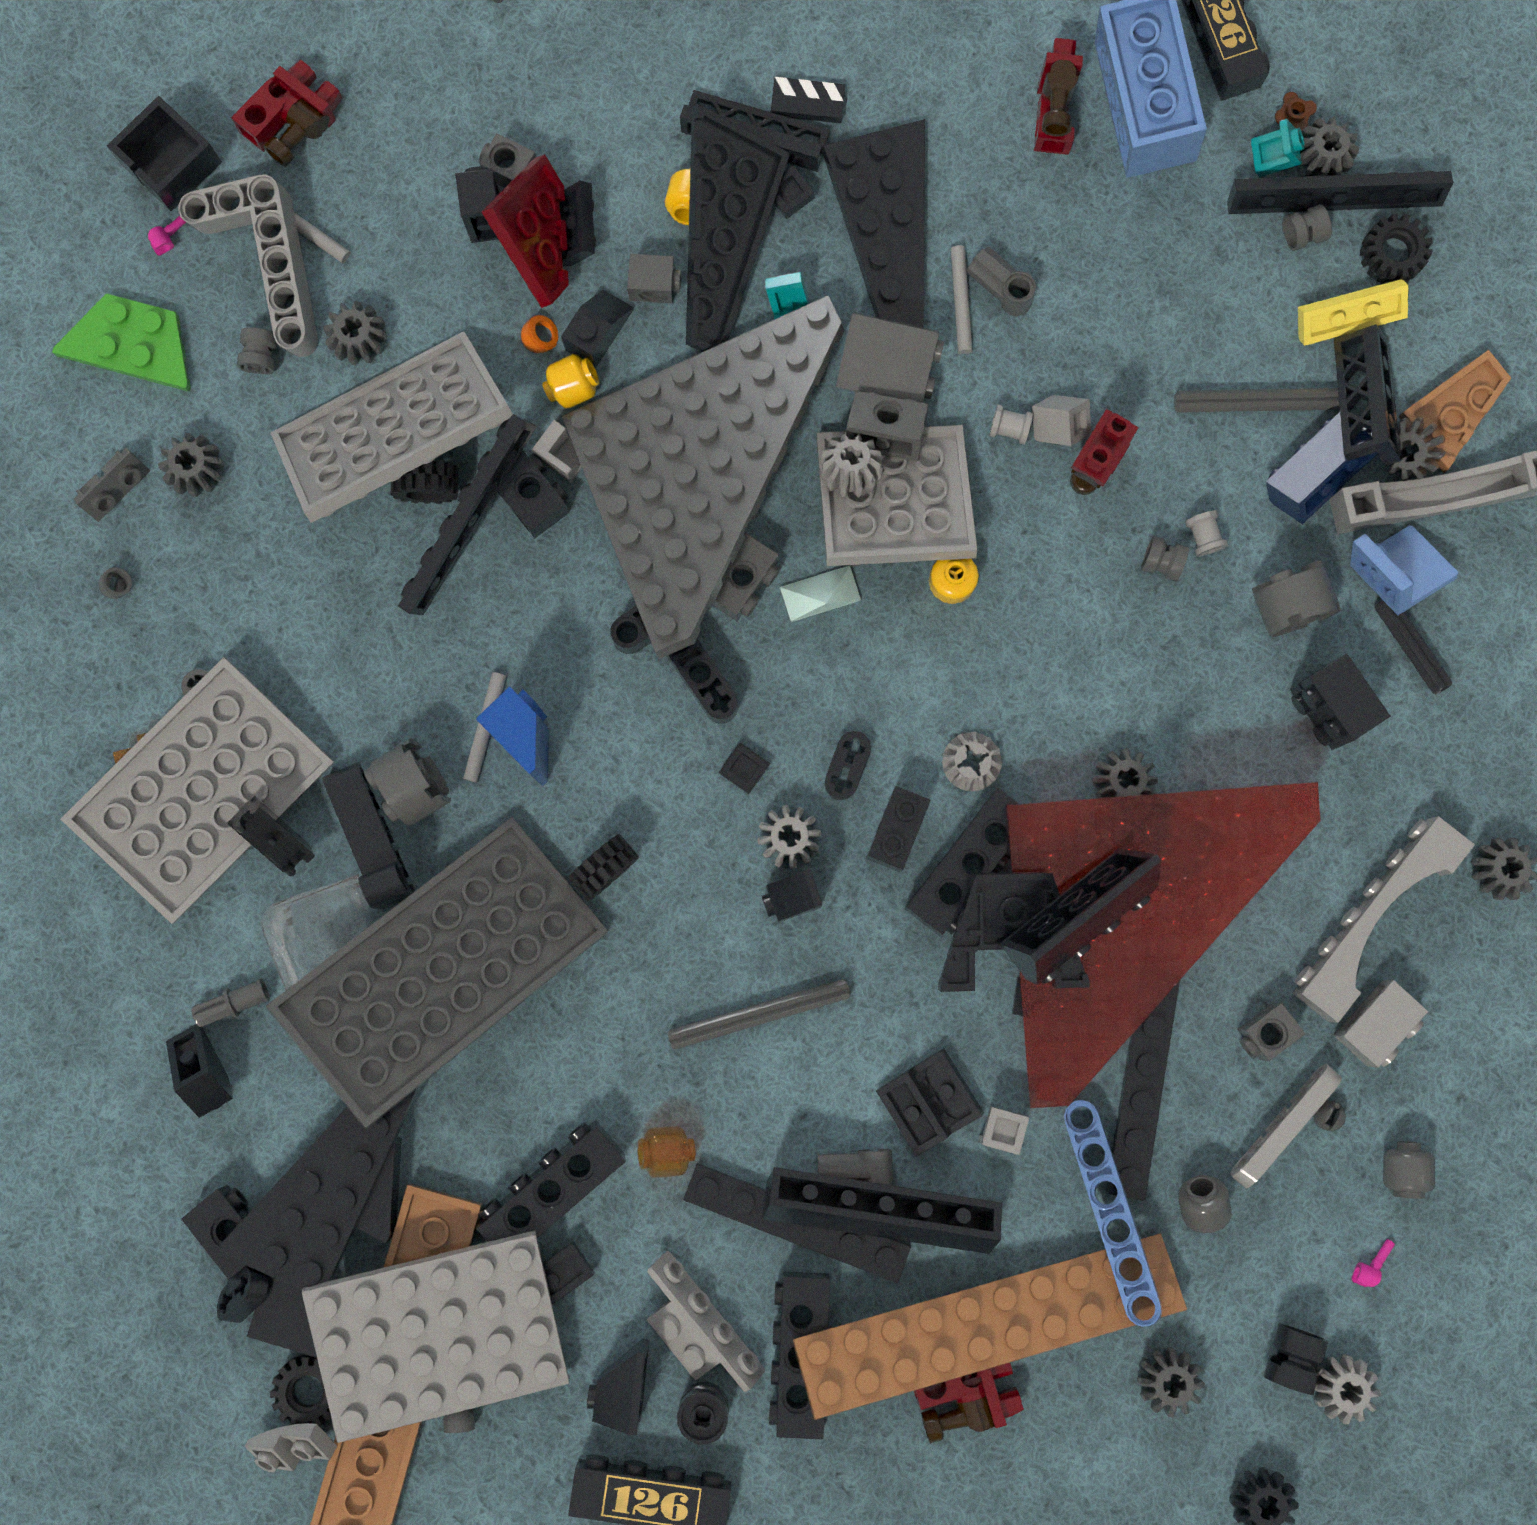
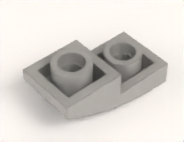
[245,1423,337,1472]

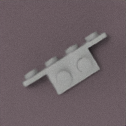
[647,1251,765,1392]

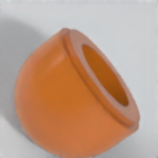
[521,315,558,353]

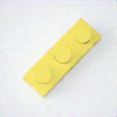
[1298,279,1408,346]

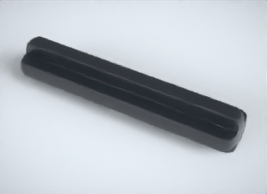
[1374,600,1452,695]

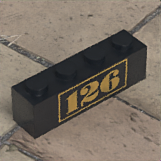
[1181,0,1270,101]
[568,1454,731,1525]

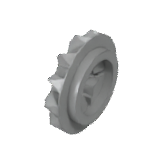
[942,732,1002,791]

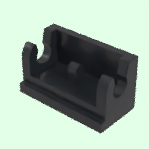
[227,796,315,877]

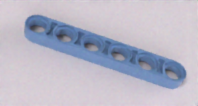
[1064,1100,1163,1327]

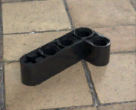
[610,605,738,724]
[323,762,415,910]

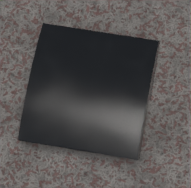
[876,1048,984,1156]

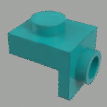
[1251,119,1305,177]
[765,272,810,320]

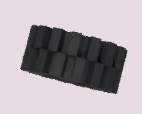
[1360,213,1433,284]
[391,460,459,504]
[568,834,639,901]
[270,1354,331,1426]

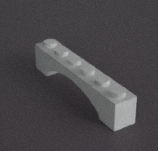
[1329,451,1537,534]
[1292,816,1475,1023]

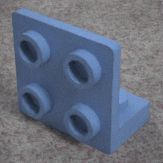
[1350,525,1458,615]

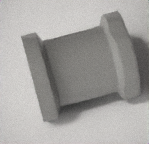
[989,404,1033,445]
[1185,510,1229,557]

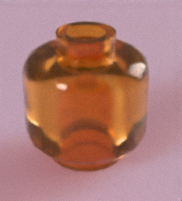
[637,1126,696,1178]

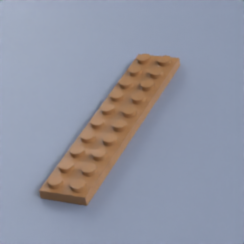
[310,1184,483,1525]
[793,1233,1187,1420]

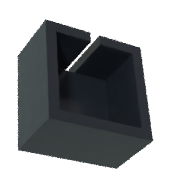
[107,96,222,211]
[1290,653,1391,750]

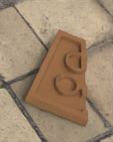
[1399,350,1511,473]

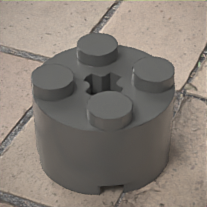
[1252,560,1341,637]
[364,738,451,826]

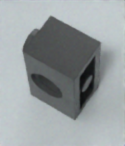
[846,391,928,461]
[713,532,780,622]

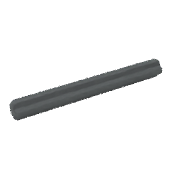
[1174,388,1351,412]
[668,979,851,1049]

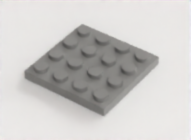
[817,425,977,566]

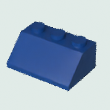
[476,686,549,786]

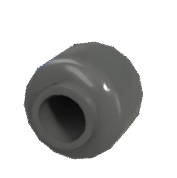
[1383,1141,1435,1199]
[1178,1175,1232,1233]

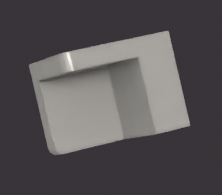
[1032,395,1091,446]
[532,420,582,483]
[978,1106,1029,1155]

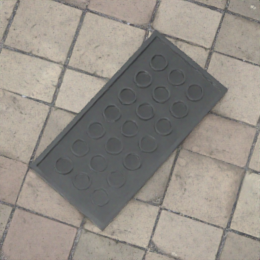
[266,817,608,1130]

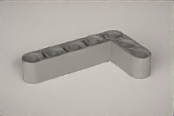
[178,174,318,357]

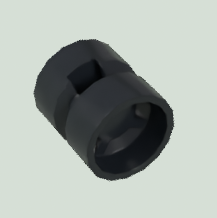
[1264,1323,1329,1395]
[677,1382,729,1445]

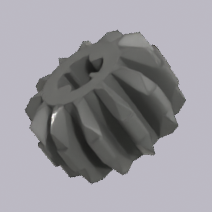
[1300,116,1360,176]
[323,300,387,366]
[1380,417,1446,480]
[158,432,224,497]
[1092,748,1158,812]
[1471,837,1537,900]
[1137,1347,1205,1417]

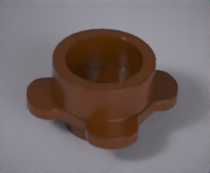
[1274,92,1317,131]

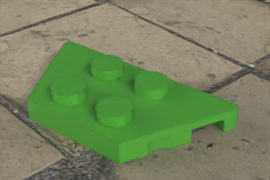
[52,293,191,392]

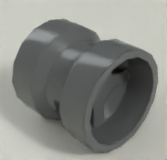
[1282,205,1332,251]
[236,327,277,375]
[1141,535,1189,582]

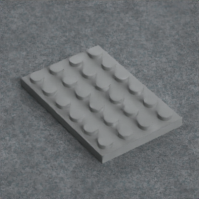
[271,331,513,523]
[60,657,335,924]
[302,1230,569,1443]

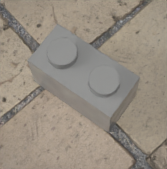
[1333,980,1428,1068]

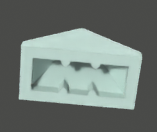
[780,565,861,622]

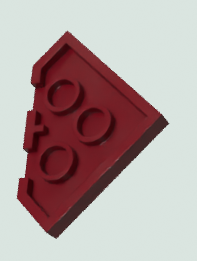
[482,154,569,308]

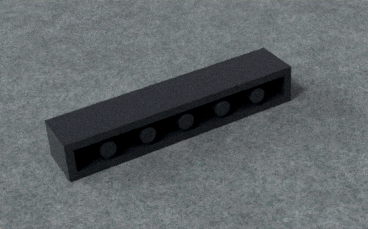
[763,1167,1002,1254]

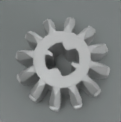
[820,433,883,498]
[758,805,821,869]
[1314,1354,1381,1424]

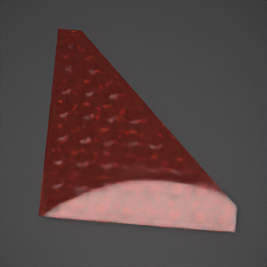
[1007,782,1321,1108]

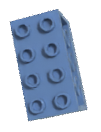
[1095,0,1207,178]

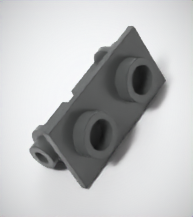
[73,448,151,522]

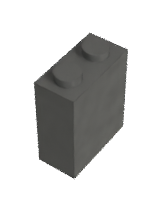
[836,312,944,403]

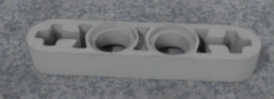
[1230,1063,1342,1188]

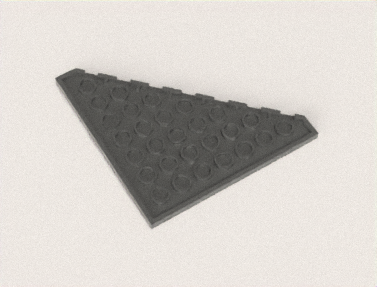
[562,296,844,659]

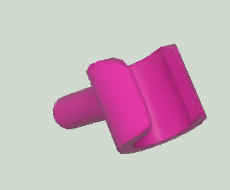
[148,216,186,256]
[1351,1239,1395,1287]

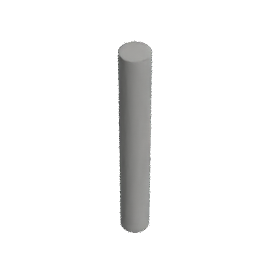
[265,194,351,264]
[951,245,973,354]
[463,672,507,783]

